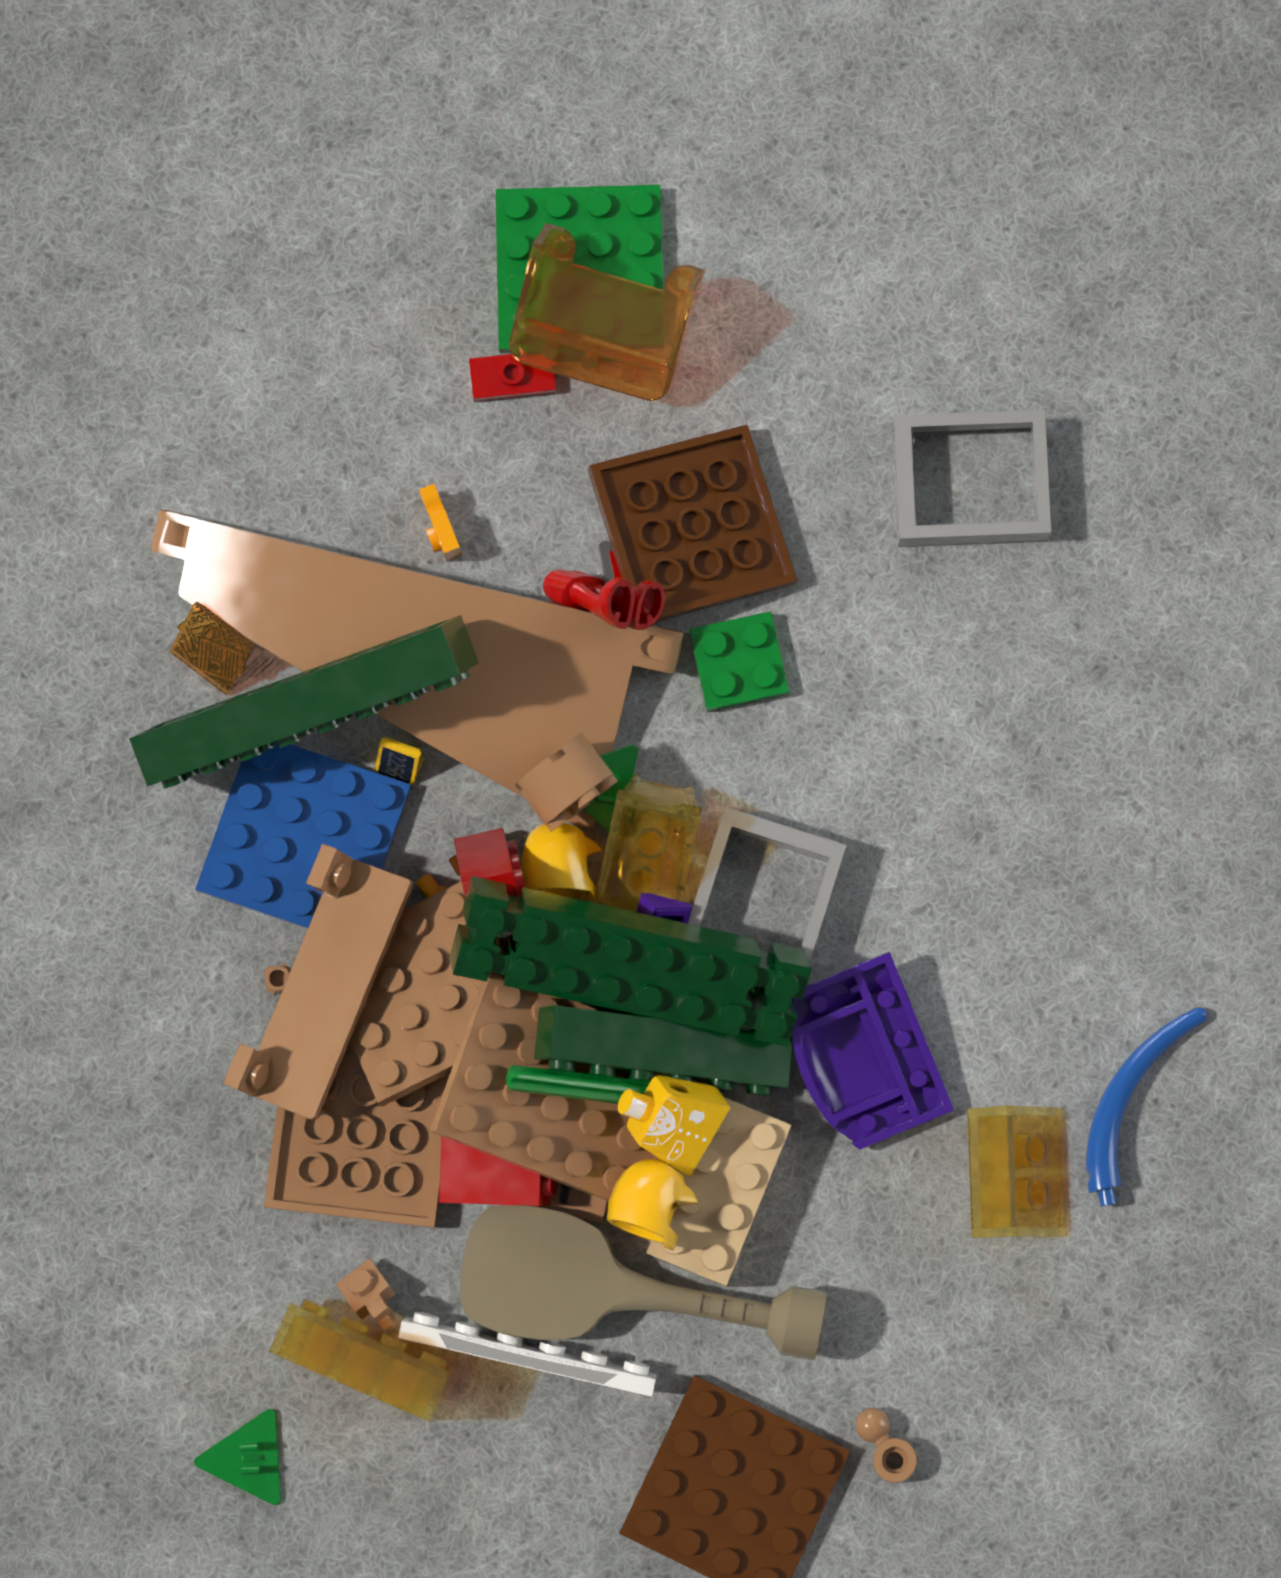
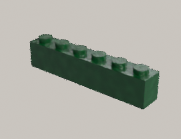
[534,1005,793,1096]

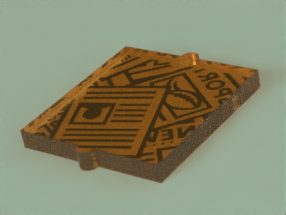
[169,601,256,695]

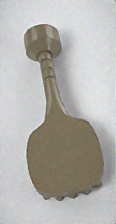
[460,1205,827,1361]

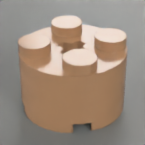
[515,733,618,832]

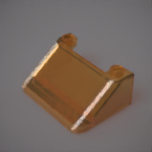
[509,223,706,401]

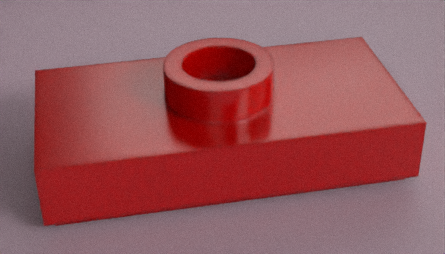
[469,349,556,402]

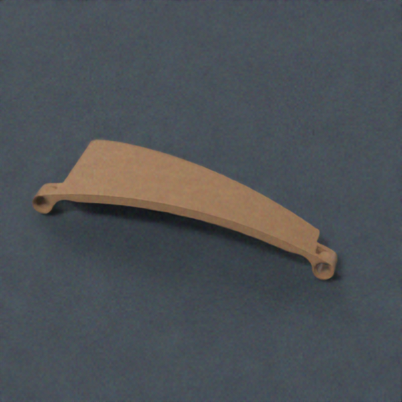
[150,509,684,828]

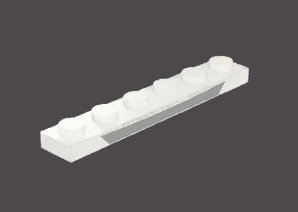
[398,1312,657,1397]

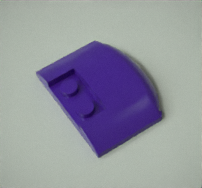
[791,951,954,1150]

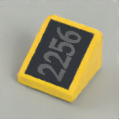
[375,737,424,785]

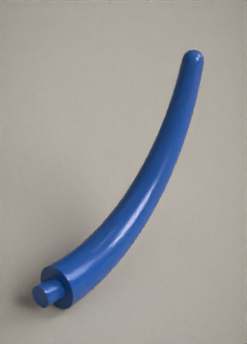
[1086,1007,1208,1207]

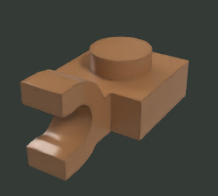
[336,1258,401,1334]

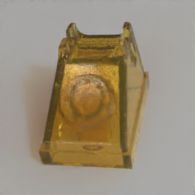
[594,774,702,912]

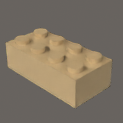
[646,1098,791,1287]

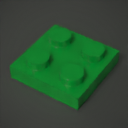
[689,611,789,712]

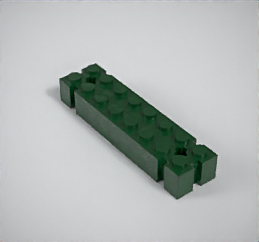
[450,876,812,1047]

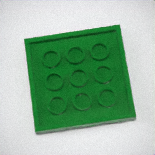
[495,185,665,353]

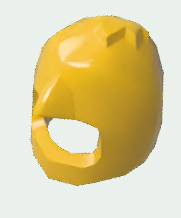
[521,823,603,901]
[607,1158,698,1251]

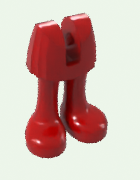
[543,570,665,630]

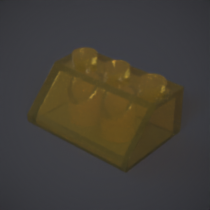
[967,1105,1067,1238]

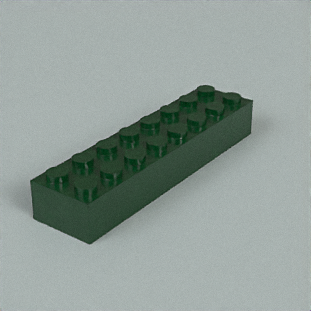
[129,615,479,789]

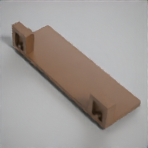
[223,844,413,1120]

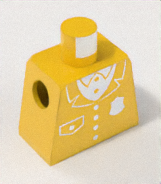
[618,1075,731,1176]

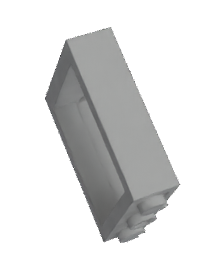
[892,409,1058,547]
[687,807,847,962]

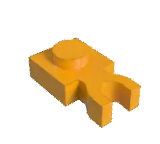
[419,484,462,561]

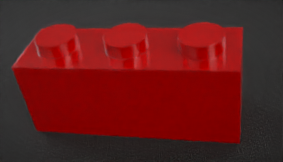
[454,828,526,898]

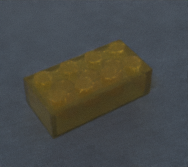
[269,1299,455,1422]

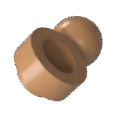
[855,1408,917,1483]

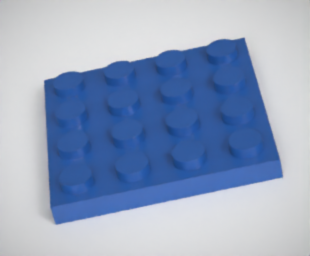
[195,741,412,929]

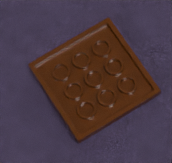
[587,424,798,622]
[619,1375,850,1578]

